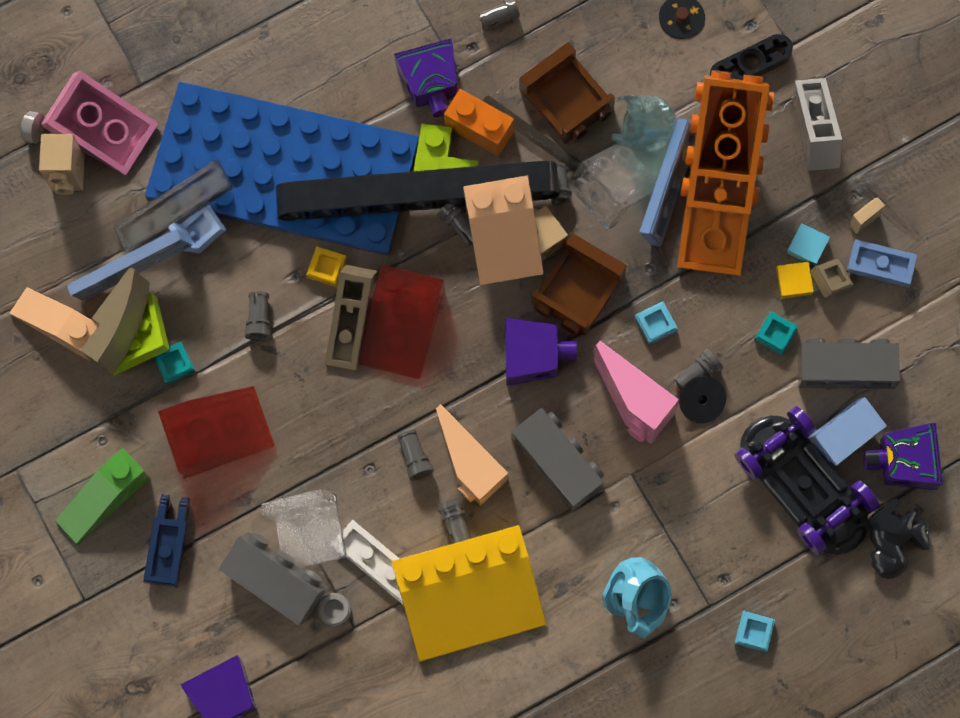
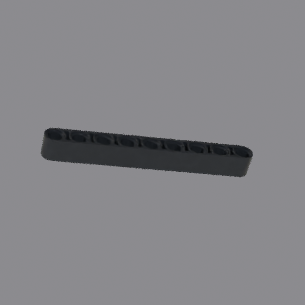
[275,161,560,221]

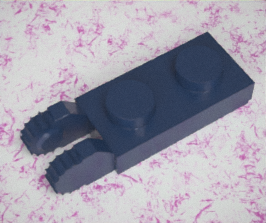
[143,494,190,588]

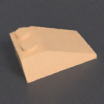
[463,175,544,286]

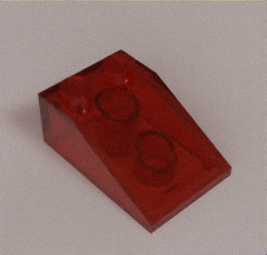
[358,265,445,380]
[158,386,275,479]

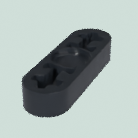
[709,34,793,80]

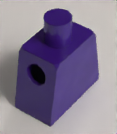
[505,318,577,385]
[180,655,257,718]

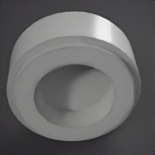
[20,111,44,144]
[317,593,351,627]

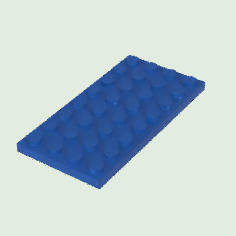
[145,81,419,256]

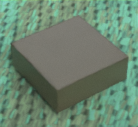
[810,258,854,299]

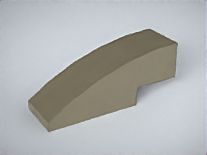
[81,267,150,374]

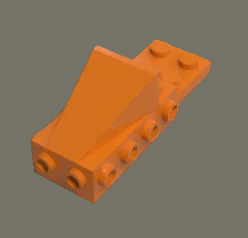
[677,70,774,276]

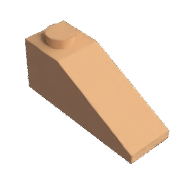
[10,287,100,361]
[436,404,508,506]

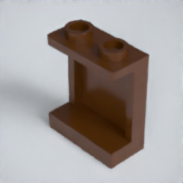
[519,42,615,144]
[531,233,627,336]

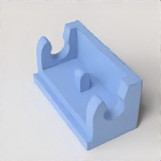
[808,397,887,466]

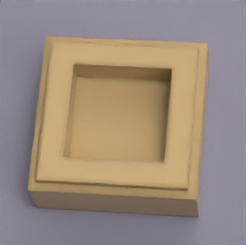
[849,197,885,234]

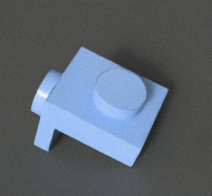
[168,204,226,254]

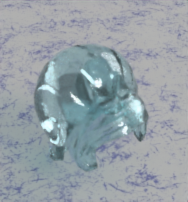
[612,95,676,152]

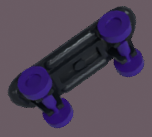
[734,406,879,555]

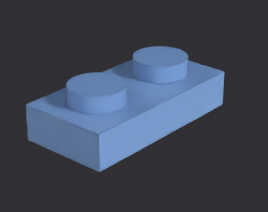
[846,239,917,288]

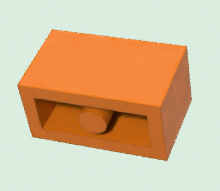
[444,89,514,157]

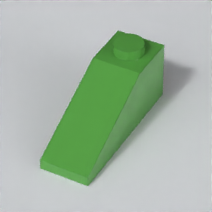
[55,448,150,545]

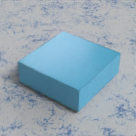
[787,223,830,267]
[634,301,678,345]
[734,611,775,653]

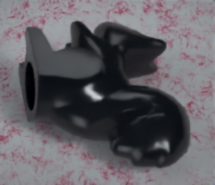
[868,498,930,579]

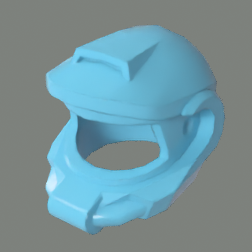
[602,557,672,638]

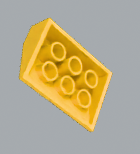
[392,525,546,662]

